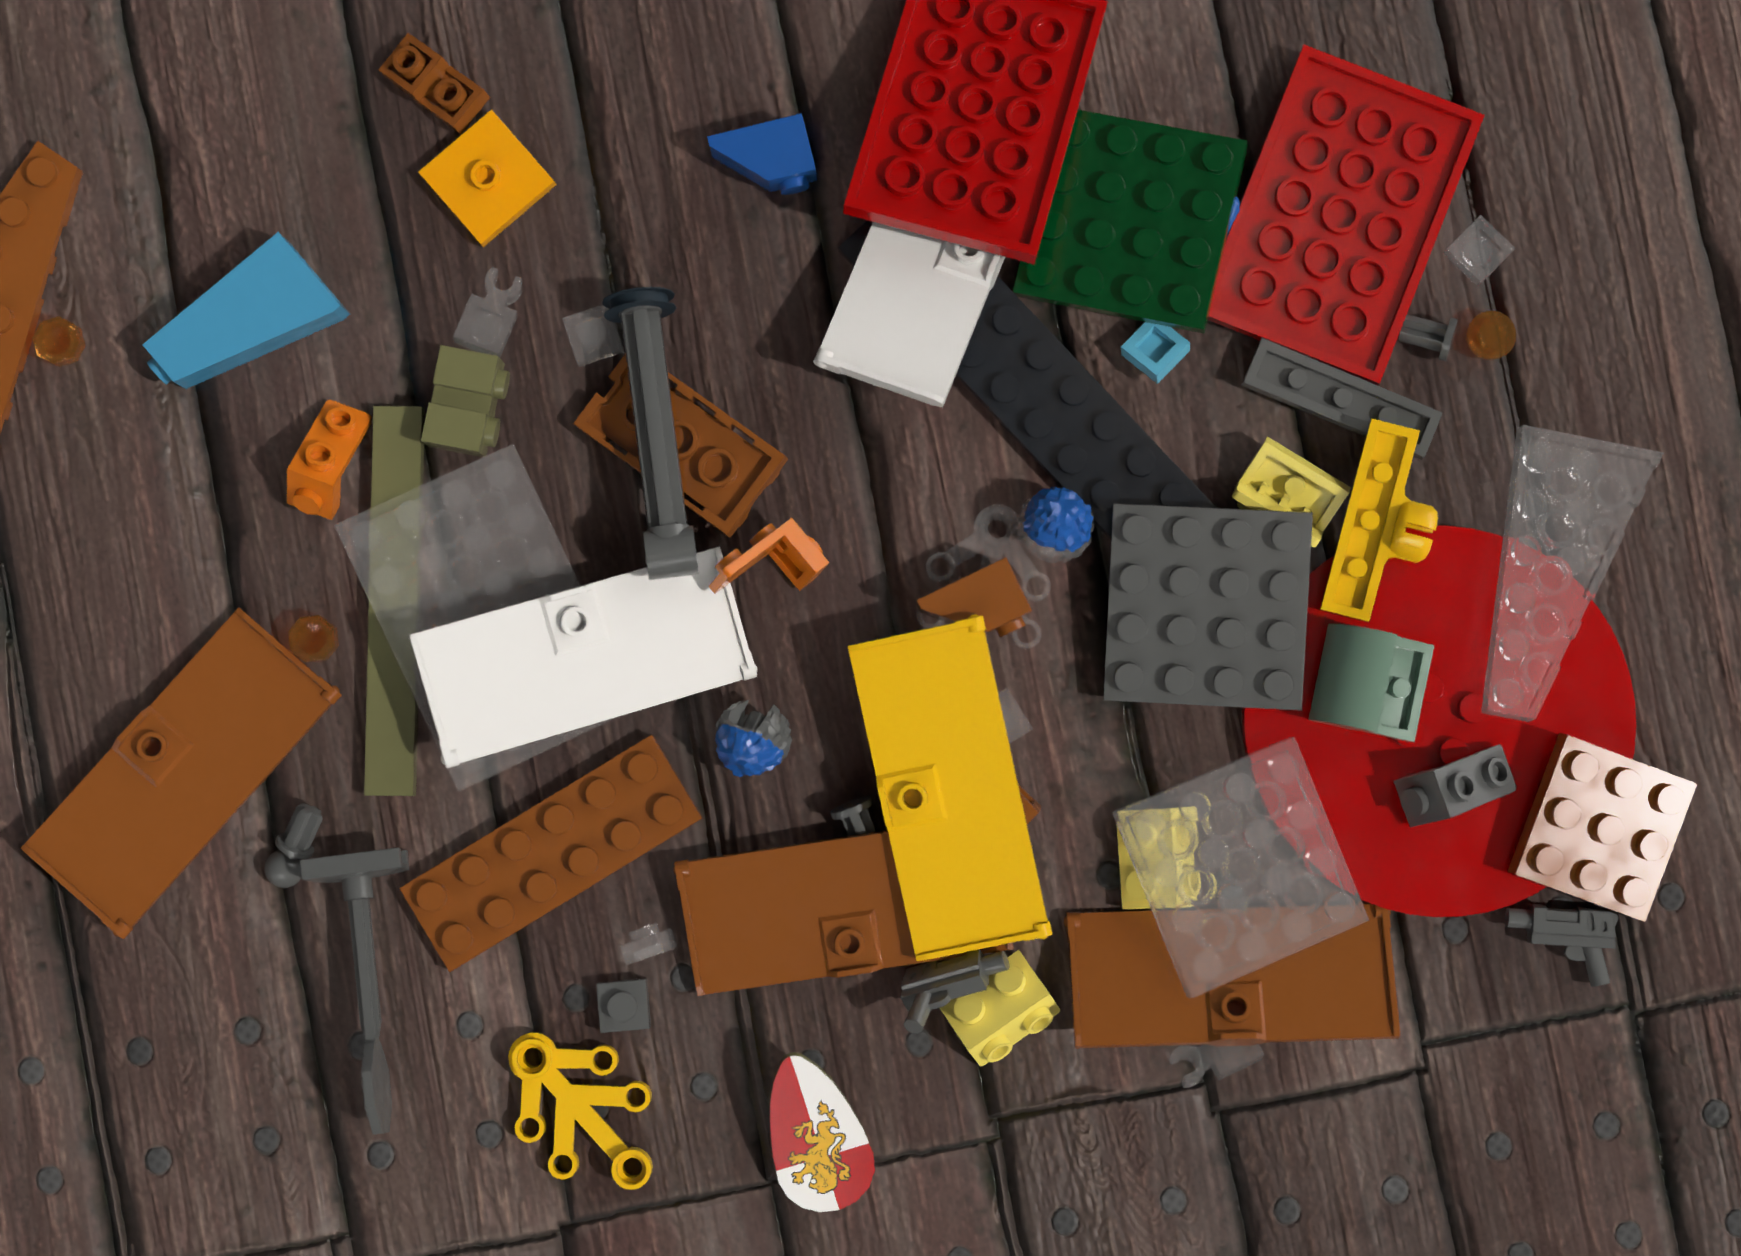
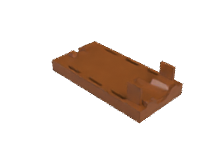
[573,353,788,538]

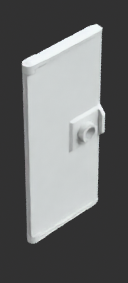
[813,222,1005,408]
[409,547,757,769]

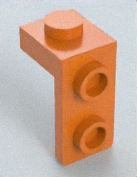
[287,400,371,520]
[708,518,830,594]

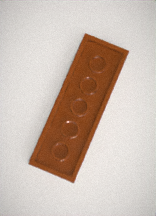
[399,735,703,973]

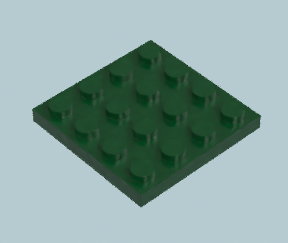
[1013,110,1248,334]

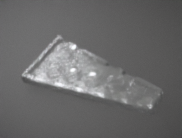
[1481,425,1664,722]

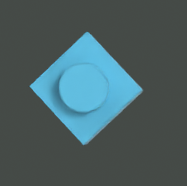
[1121,322,1190,384]

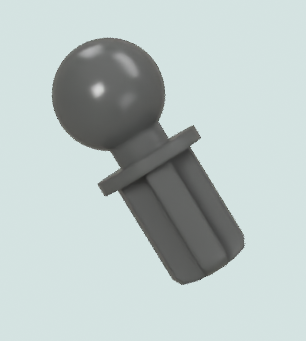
[264,803,323,888]

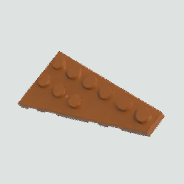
[0,141,83,434]

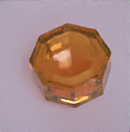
[32,316,86,367]
[288,615,339,663]

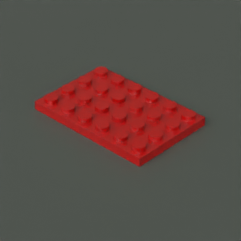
[843,0,1108,265]
[1208,44,1485,385]

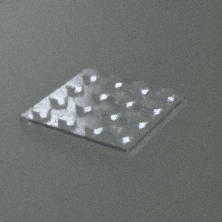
[1112,737,1370,998]

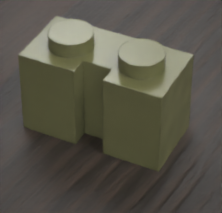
[421,345,510,458]

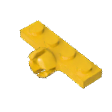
[1320,418,1438,622]

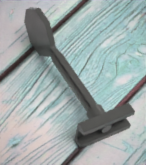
[300,847,410,1135]

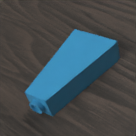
[142,232,350,389]

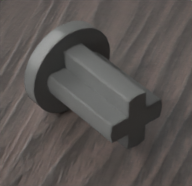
[1398,314,1458,362]
[830,795,878,836]

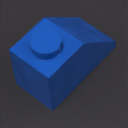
[707,113,817,195]

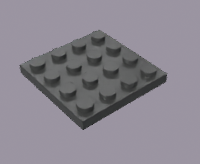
[1104,503,1313,710]

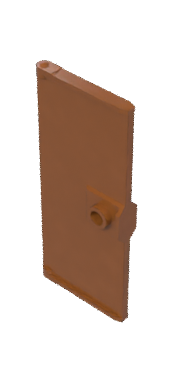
[21,607,342,939]
[673,830,1014,996]
[1064,904,1400,1049]

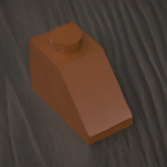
[916,557,1032,638]

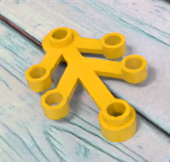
[508,1032,653,1190]

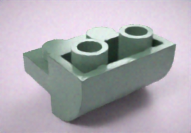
[1308,624,1434,742]

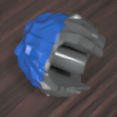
[715,700,792,777]

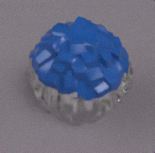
[1015,487,1094,563]

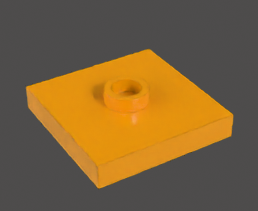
[419,109,556,248]

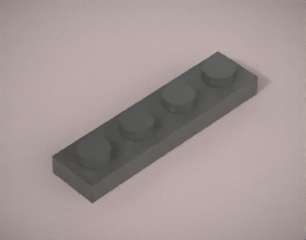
[1241,338,1443,460]

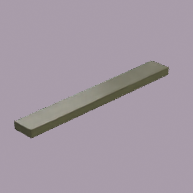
[364,406,425,796]

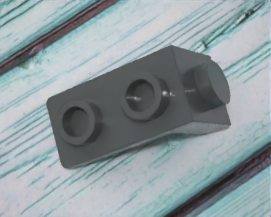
[1394,745,1516,827]

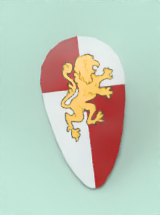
[770,1052,875,1212]

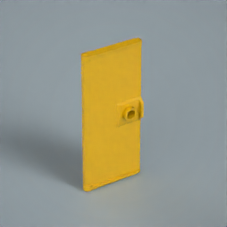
[848,614,1052,961]

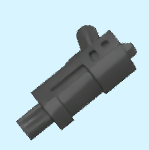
[1505,904,1619,987]
[900,949,1009,1034]

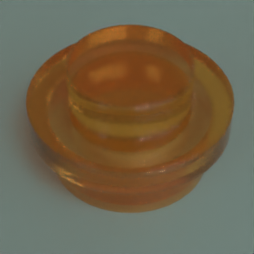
[1466,311,1516,360]

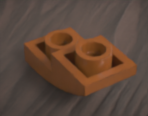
[379,33,490,134]

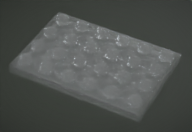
[334,444,623,792]

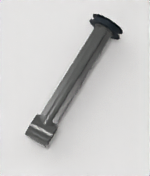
[602,287,699,580]

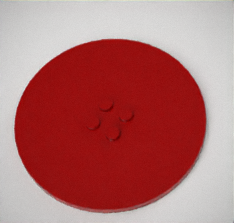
[1242,525,1636,917]

